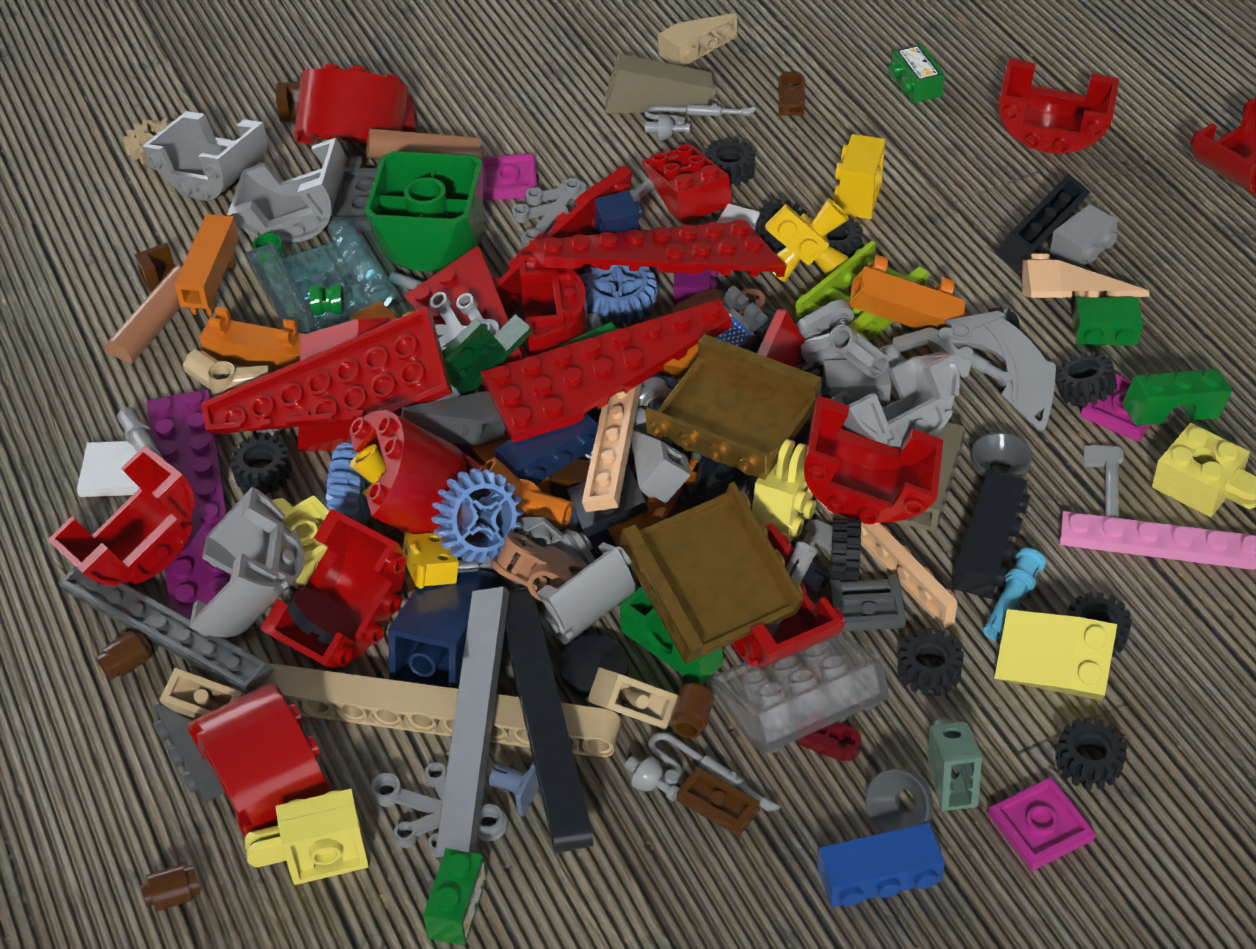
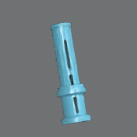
[983,548,1046,641]

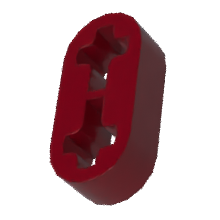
[794,713,861,762]

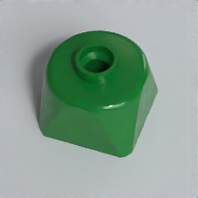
[364,151,483,272]

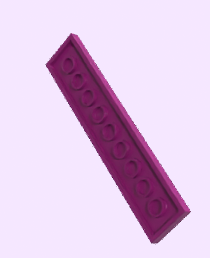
[146,389,244,638]

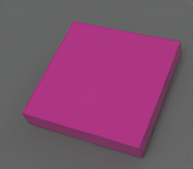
[480,154,537,200]
[1081,374,1152,442]
[987,777,1096,872]

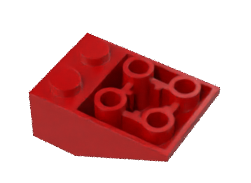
[641,144,732,223]

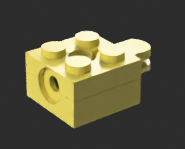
[1152,423,1256,517]
[752,439,816,542]
[272,495,329,590]
[244,788,369,885]

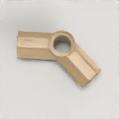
[183,349,272,397]

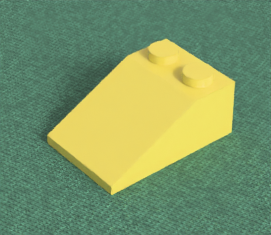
[994,609,1117,701]

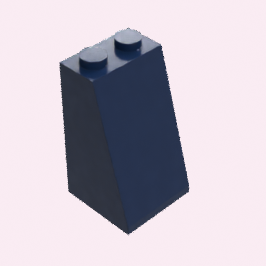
[388,570,500,689]

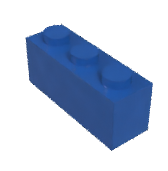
[817,823,945,907]

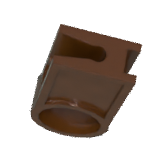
[778,72,805,115]

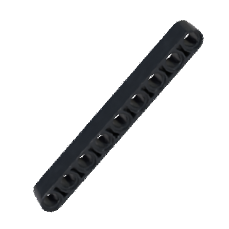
[504,587,593,854]

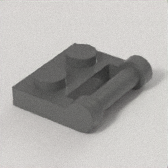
[829,575,906,631]

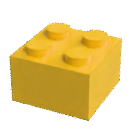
[834,134,886,219]

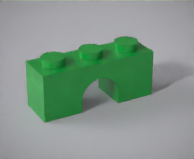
[1122,369,1233,426]
[619,586,723,684]

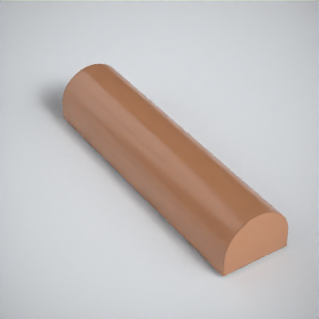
[366,129,481,159]
[105,266,182,365]

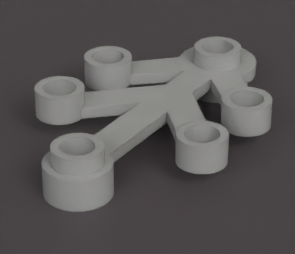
[512,178,587,249]
[430,292,501,351]
[371,762,508,858]

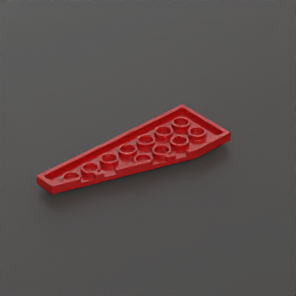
[492,165,632,311]
[481,299,732,443]
[200,307,453,435]

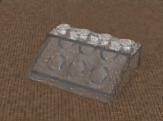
[708,633,890,754]

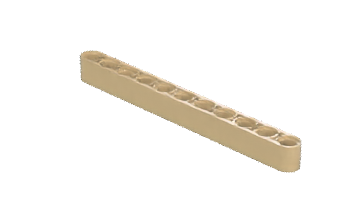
[236,663,621,757]

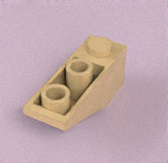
[658,13,738,66]

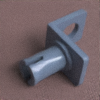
[489,762,539,817]

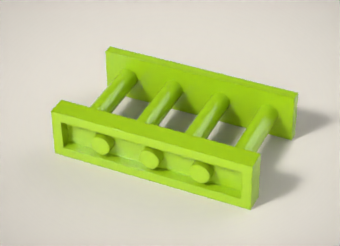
[795,241,929,341]

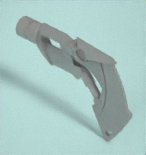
[879,311,1056,432]

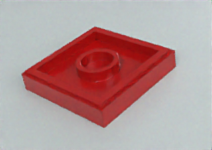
[757,309,805,367]

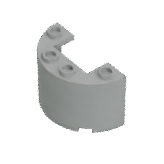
[141,111,268,201]
[227,138,345,243]
[831,354,960,447]
[189,487,304,637]
[502,529,636,644]

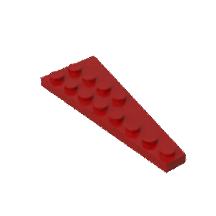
[531,220,787,277]
[404,246,524,392]

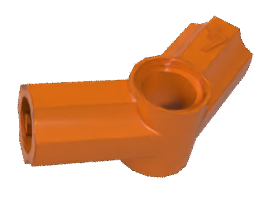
[479,457,573,530]

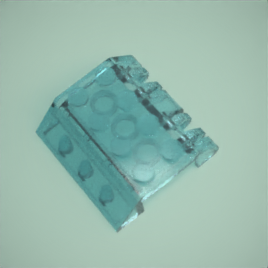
[245,220,394,334]

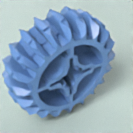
[580,265,658,326]
[325,441,372,525]
[430,468,524,563]

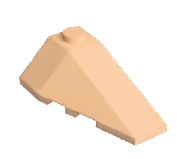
[1022,254,1149,298]

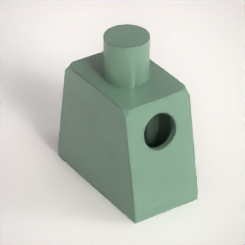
[928,718,982,812]

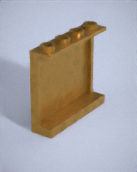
[645,334,821,480]
[619,482,804,664]

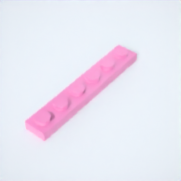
[1059,511,1256,570]

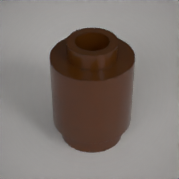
[96,631,152,680]
[671,682,714,738]
[140,864,200,912]

